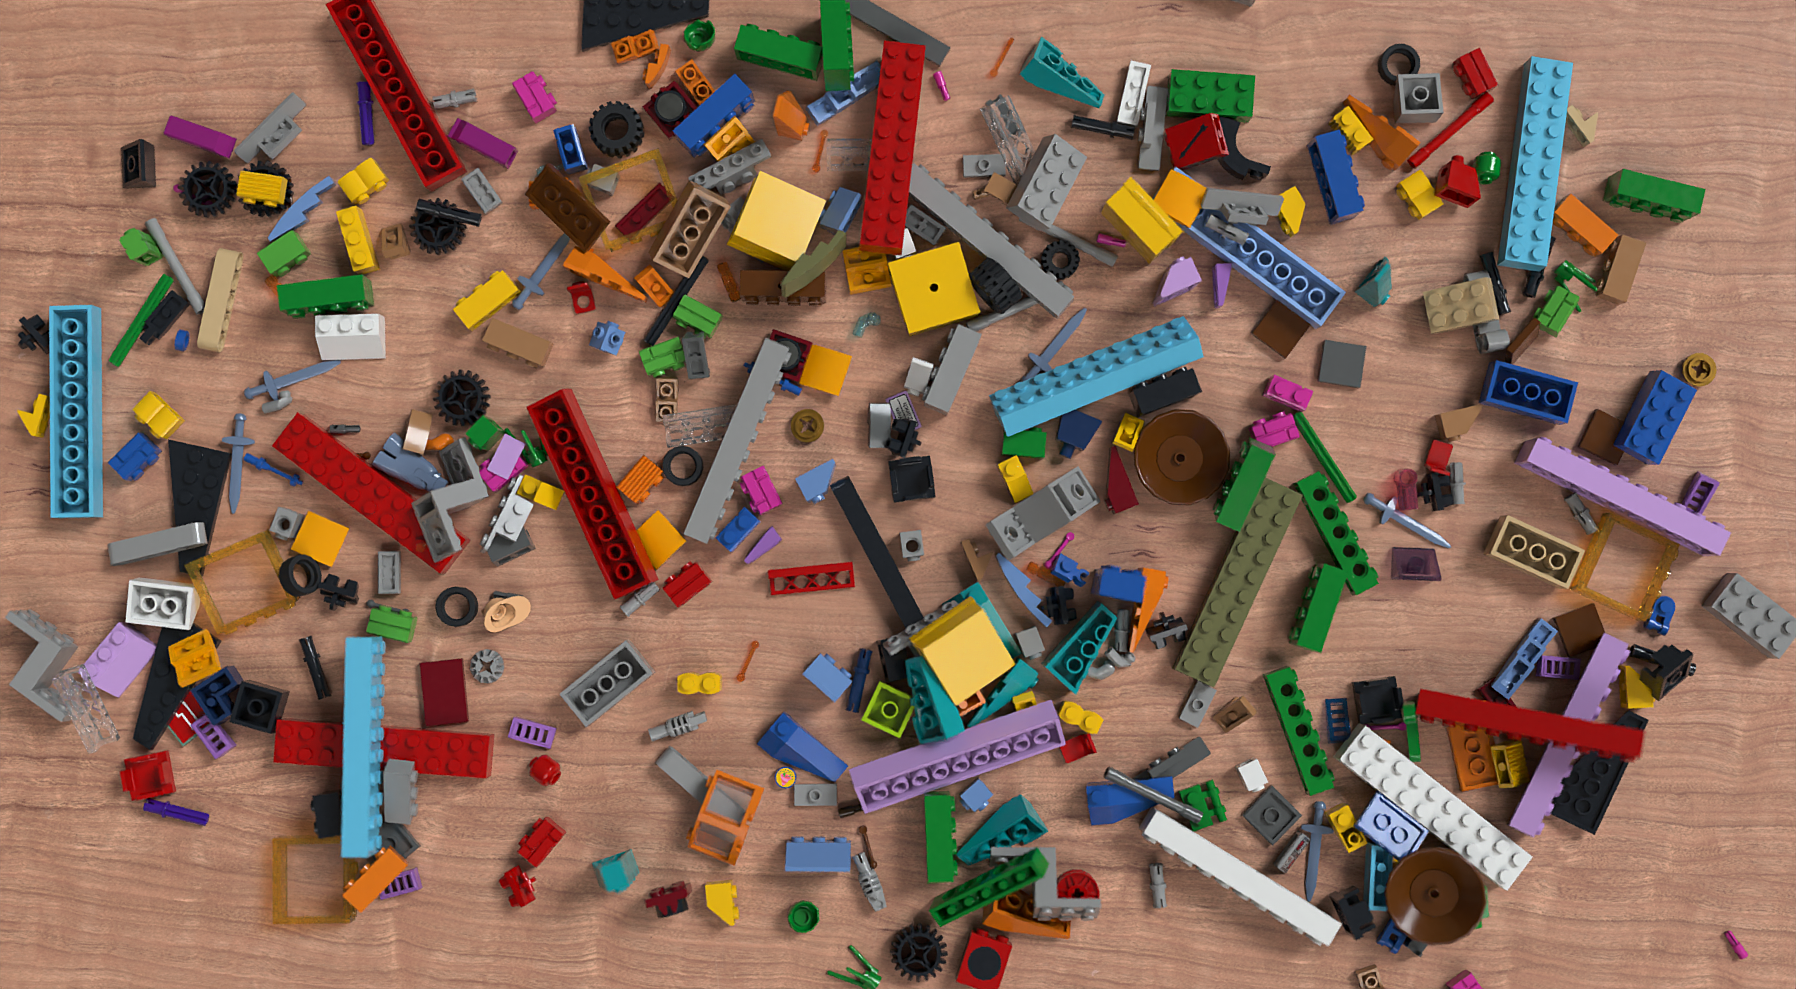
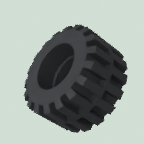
[589,101,644,158]
[969,257,1022,314]

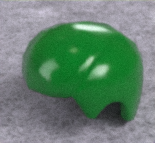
[684,19,715,51]
[787,900,819,933]

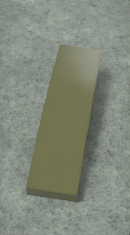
[781,230,846,298]

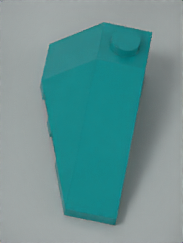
[1019,37,1105,108]
[1355,256,1392,307]
[942,582,1022,659]
[905,656,965,744]
[966,657,1039,728]
[957,794,1049,866]

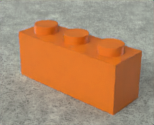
[1553,194,1618,257]
[342,845,409,913]

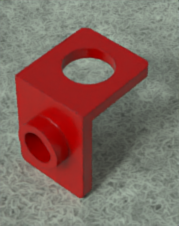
[567,281,596,314]
[1424,439,1453,476]
[1059,733,1097,763]

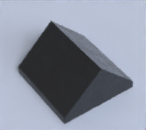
[121,139,156,189]

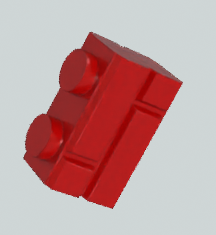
[1453,48,1499,100]
[663,561,713,608]
[517,816,567,868]

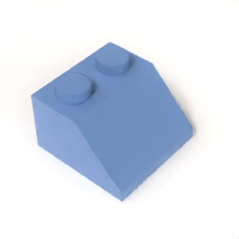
[818,187,862,235]
[795,459,836,504]
[803,653,852,702]

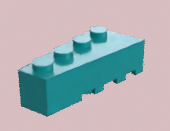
[1041,601,1117,695]
[592,849,640,894]

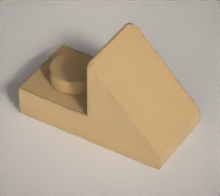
[1566,105,1598,148]

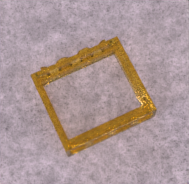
[577,148,678,252]
[1569,513,1680,622]
[184,529,301,635]
[272,835,358,924]

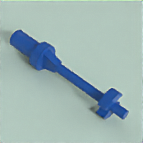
[743,361,802,396]
[243,453,303,487]

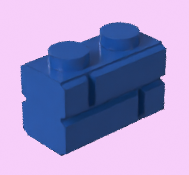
[553,124,588,175]
[108,432,162,481]
[716,507,761,553]

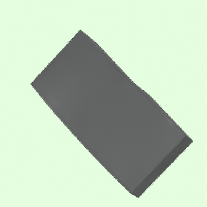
[867,403,891,448]

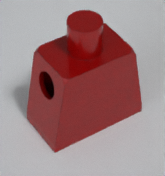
[1435,155,1481,208]

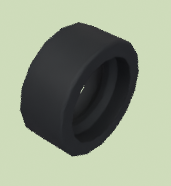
[1378,44,1420,86]
[662,446,704,486]
[279,554,322,597]
[435,587,479,627]

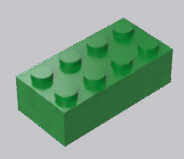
[820,0,854,91]
[734,24,823,81]
[1165,69,1255,123]
[1603,169,1706,223]
[277,274,374,319]
[1212,437,1276,532]
[1288,563,1348,653]
[924,791,958,883]

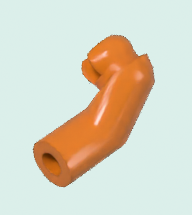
[425,433,454,450]

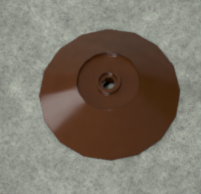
[1134,409,1230,505]
[1384,847,1487,946]

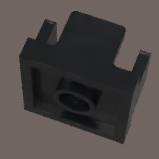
[888,455,936,503]
[1640,645,1694,701]
[1352,676,1404,724]
[1328,886,1376,940]

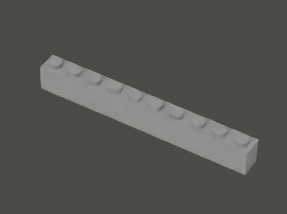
[909,163,1074,319]
[684,337,792,544]

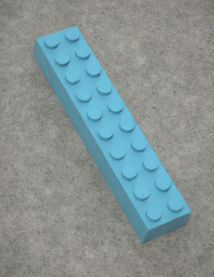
[1497,56,1573,272]
[49,305,103,519]
[989,316,1204,437]
[341,637,386,857]

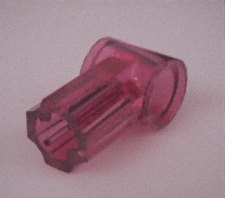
[1394,468,1418,510]

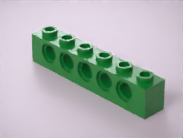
[1293,471,1379,595]
[1262,666,1335,796]
[928,847,1049,927]

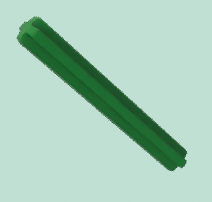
[109,274,174,367]
[1293,411,1357,503]

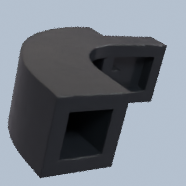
[1217,116,1271,180]

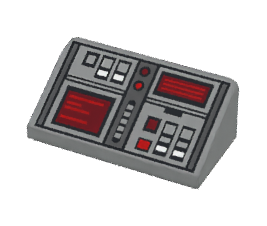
[1273,831,1310,873]

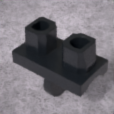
[18,314,49,355]
[885,419,922,458]
[1416,472,1454,511]
[317,574,359,611]
[1041,586,1077,625]
[1145,612,1188,649]

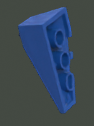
[757,711,848,782]
[1086,776,1174,825]

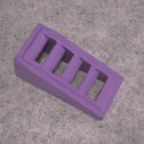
[1212,263,1232,309]
[1682,471,1720,514]
[744,526,782,564]
[1536,655,1581,680]
[190,714,237,759]
[508,716,557,749]
[379,867,423,900]

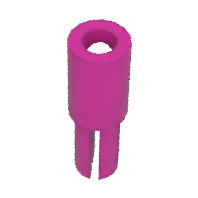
[933,71,950,101]
[1096,233,1126,247]
[1724,930,1748,960]

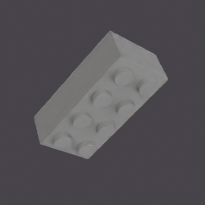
[1006,134,1087,231]
[922,324,982,416]
[1702,573,1796,659]
[560,640,656,727]

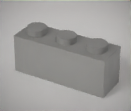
[383,759,418,825]

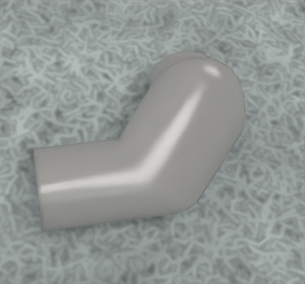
[1087,660,1115,680]

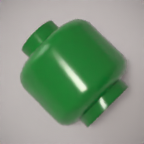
[1473,152,1501,185]

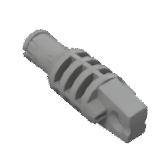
[648,711,707,742]
[852,852,887,911]

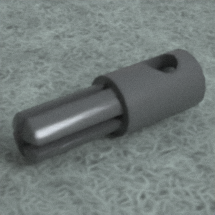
[330,424,361,434]
[493,591,523,599]

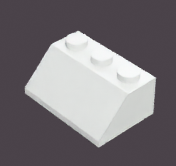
[315,314,386,361]
[125,577,202,630]

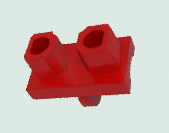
[499,865,536,908]

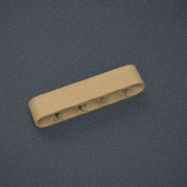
[197,248,243,352]

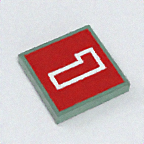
[168,687,210,746]

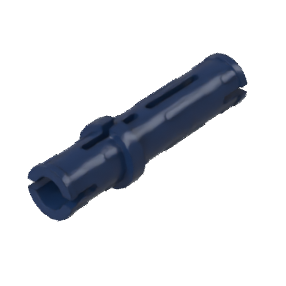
[846,648,873,713]

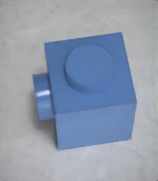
[959,777,993,812]

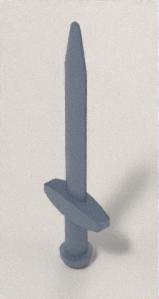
[512,233,570,310]
[1021,308,1087,382]
[244,360,341,401]
[222,413,255,514]
[1363,493,1451,548]
[1301,801,1333,902]

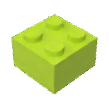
[861,681,914,738]

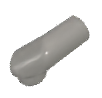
[262,390,293,414]
[1104,647,1135,668]

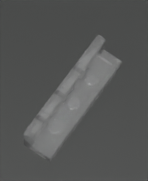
[980,95,1035,185]
[827,139,872,171]
[663,404,738,448]
[52,664,120,754]

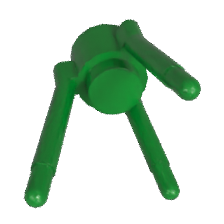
[1554,260,1598,312]
[505,428,548,468]
[827,945,882,989]

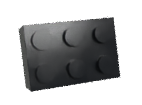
[1129,367,1202,418]

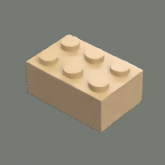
[1423,277,1499,334]

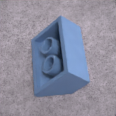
[785,836,851,872]

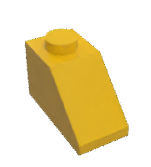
[997,455,1034,503]
[1618,665,1655,709]

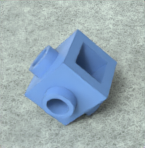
[589,321,626,356]

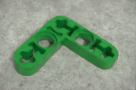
[1403,700,1421,762]

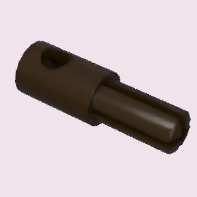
[838,804,863,819]

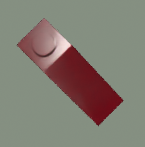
[1104,446,1139,514]

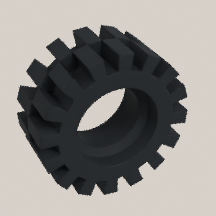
[1041,240,1080,280]

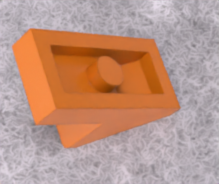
[634,264,673,307]

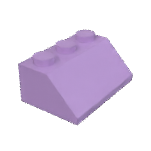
[1153,256,1202,307]
[78,622,157,698]

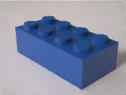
[673,74,755,158]
[1307,129,1365,225]
[1479,360,1578,425]
[1613,370,1697,465]
[1090,565,1147,603]

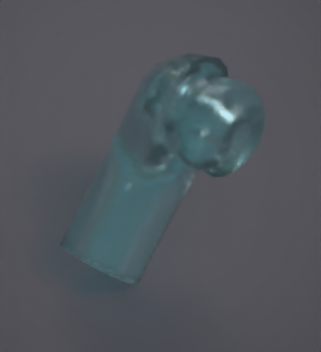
[852,312,881,338]

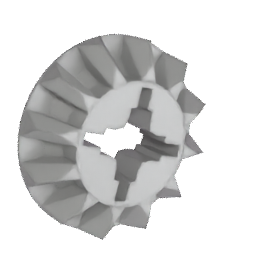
[470,649,504,683]

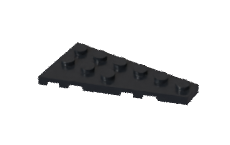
[581,0,710,52]
[168,439,232,576]
[133,623,222,750]
[1550,710,1649,835]

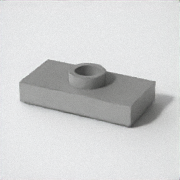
[963,154,1006,178]
[461,168,503,214]
[378,551,401,594]
[1178,680,1217,728]
[794,783,837,806]

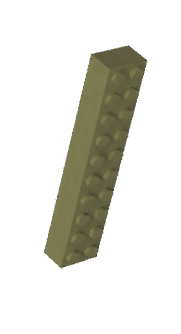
[1172,477,1303,687]

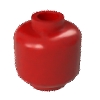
[529,755,561,786]

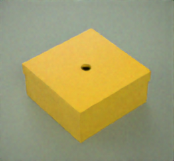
[726,171,826,271]
[1101,177,1183,264]
[888,242,980,336]
[909,596,1015,706]

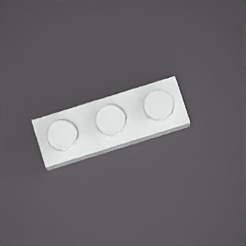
[1117,61,1151,127]

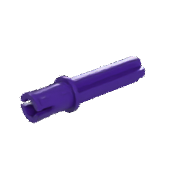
[357,81,375,146]
[143,798,209,826]

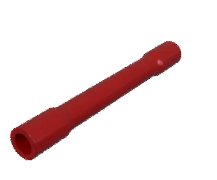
[1407,92,1494,169]

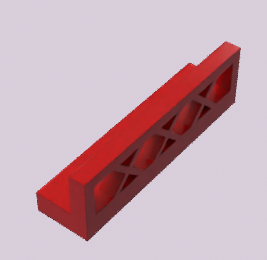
[768,562,855,595]

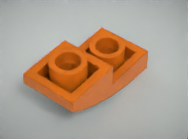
[611,29,660,64]
[643,44,671,89]
[675,59,715,106]

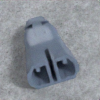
[372,432,448,492]

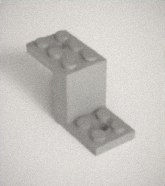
[411,437,489,563]
[985,466,1101,561]
[5,609,83,722]
[989,847,1101,921]

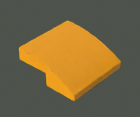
[704,116,755,162]
[1154,169,1207,228]
[842,247,892,295]
[799,344,852,397]
[291,510,349,567]
[636,510,687,570]
[168,629,221,688]

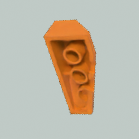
[773,90,810,141]
[1343,95,1421,171]
[563,246,648,303]
[1127,568,1169,653]
[982,889,1071,939]

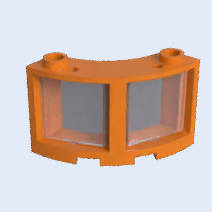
[686,770,764,866]

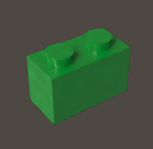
[465,415,506,451]
[1001,427,1047,459]

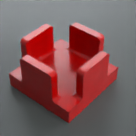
[120,750,176,801]

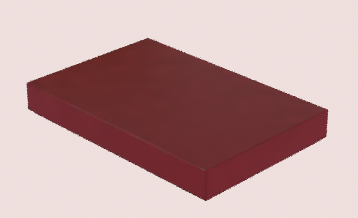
[420,658,469,726]

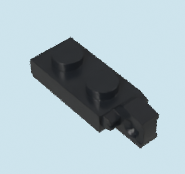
[139,290,190,345]

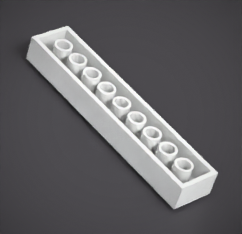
[1333,724,1532,891]
[1139,807,1342,946]

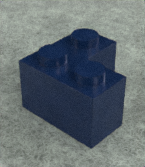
[190,666,244,726]

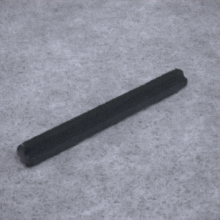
[644,256,708,346]

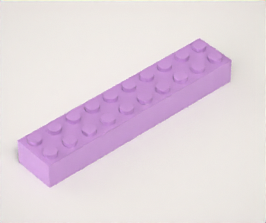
[1515,437,1731,556]
[1508,633,1630,837]
[849,700,1066,814]

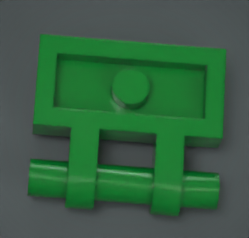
[1179,779,1227,832]

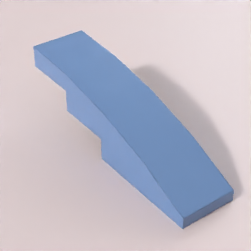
[806,61,881,126]
[268,176,336,242]
[995,553,1052,627]
[1491,617,1558,700]

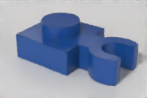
[1050,553,1089,587]

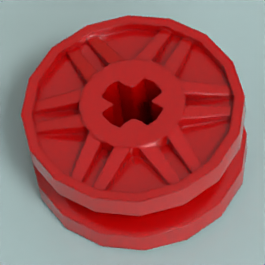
[1057,869,1100,899]

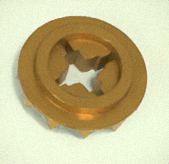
[1681,353,1717,386]
[791,409,824,442]

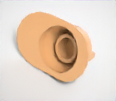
[481,596,531,632]

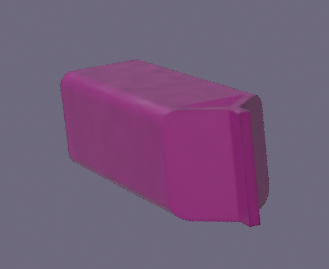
[164,115,237,158]
[448,118,518,169]

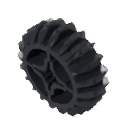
[236,160,294,217]
[178,161,237,218]
[409,198,467,255]
[433,369,491,427]
[890,923,948,982]

